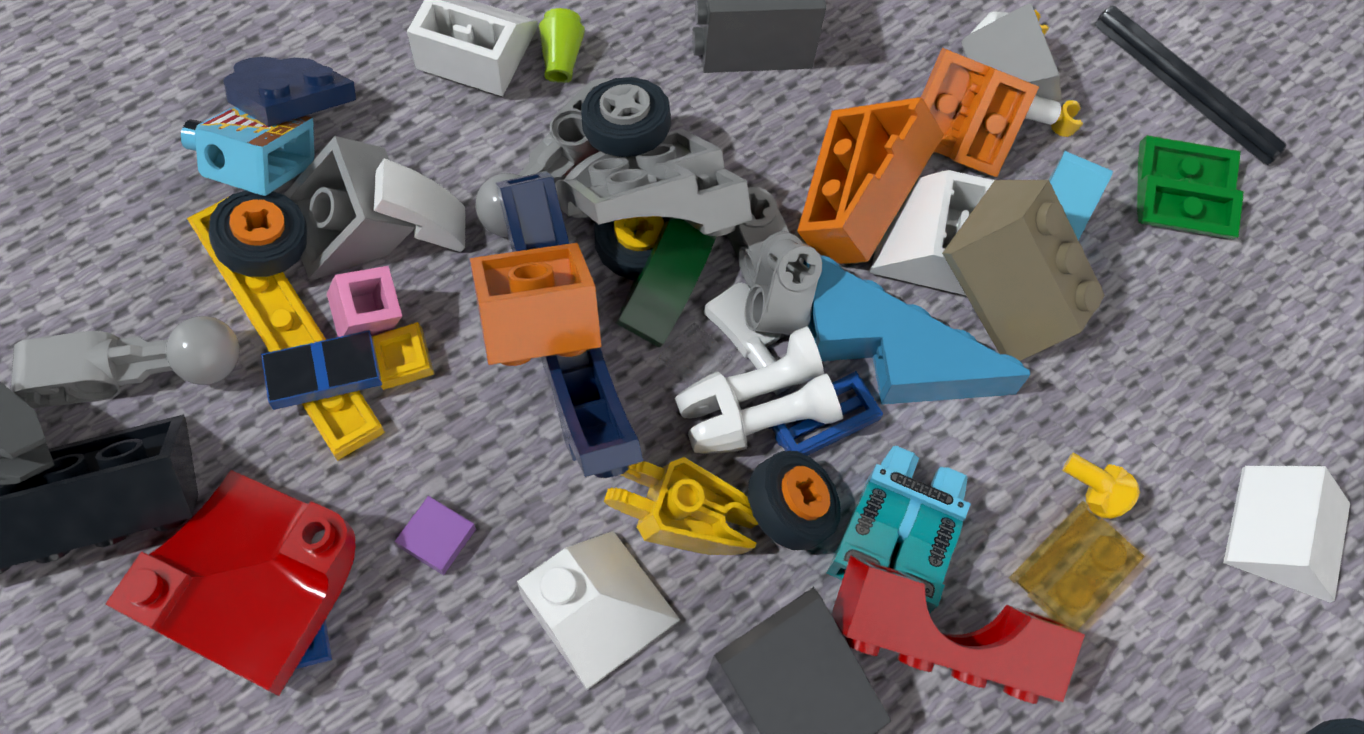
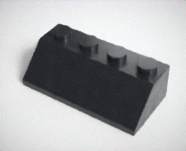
[0,414,198,574]

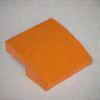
[921,48,1039,178]

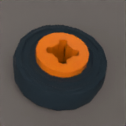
[209,191,307,277]
[748,451,841,551]

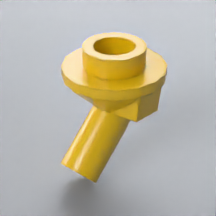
[1062,452,1140,519]

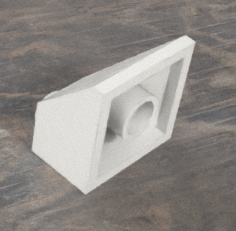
[517,531,680,690]

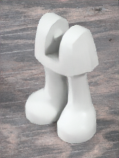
[675,326,843,454]

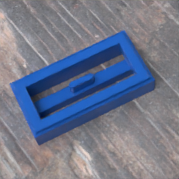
[769,371,883,456]

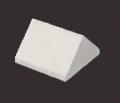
[1223,466,1350,603]

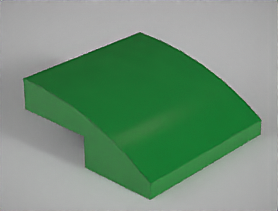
[1137,135,1244,240]

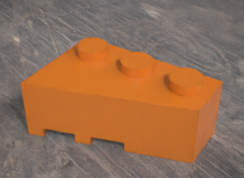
[797,97,944,264]

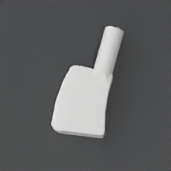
[703,282,791,395]

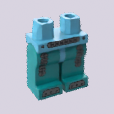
[827,446,971,614]

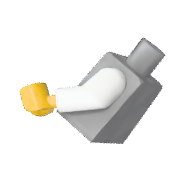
[961,3,1083,137]

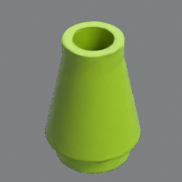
[539,8,585,83]

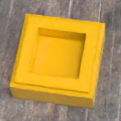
[372,322,435,390]

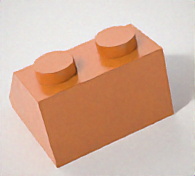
[470,243,602,366]

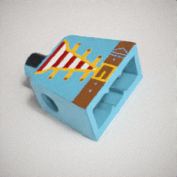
[181,107,315,196]

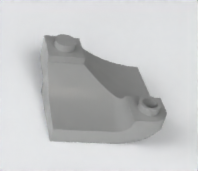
[555,128,752,236]

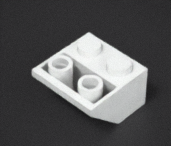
[407,0,538,97]
[870,170,994,295]

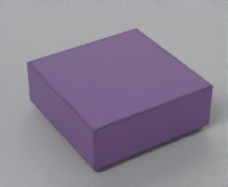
[395,496,476,576]

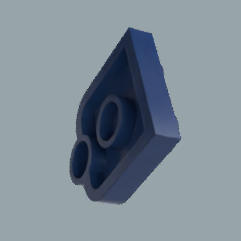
[223,57,356,127]

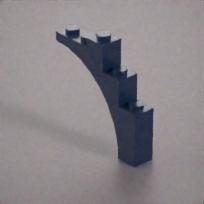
[496,171,643,478]

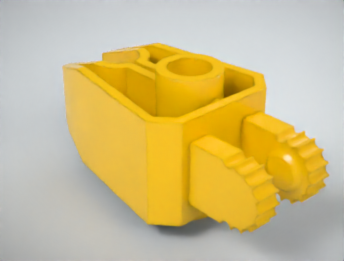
[604,457,758,555]

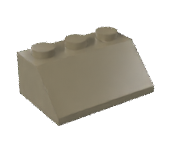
[942,180,1105,361]

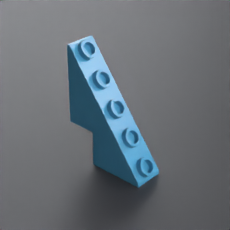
[803,255,1030,405]

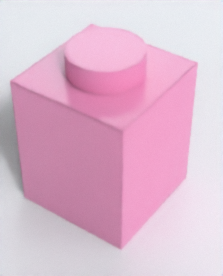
[327,266,402,337]

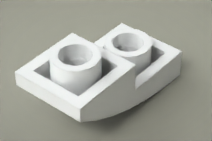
[374,158,465,252]

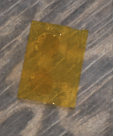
[1008,501,1145,631]

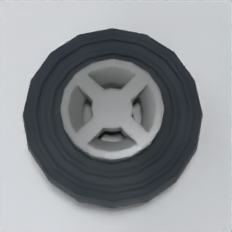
[581,77,671,157]

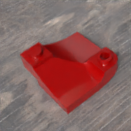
[105,470,356,696]

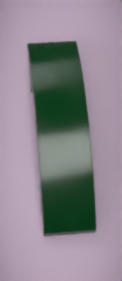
[615,217,717,348]

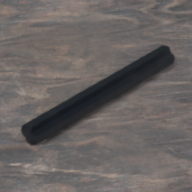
[1095,6,1287,165]

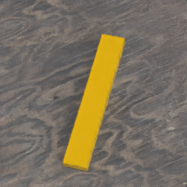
[187,197,385,461]

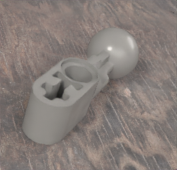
[475,78,612,237]
[10,316,240,408]

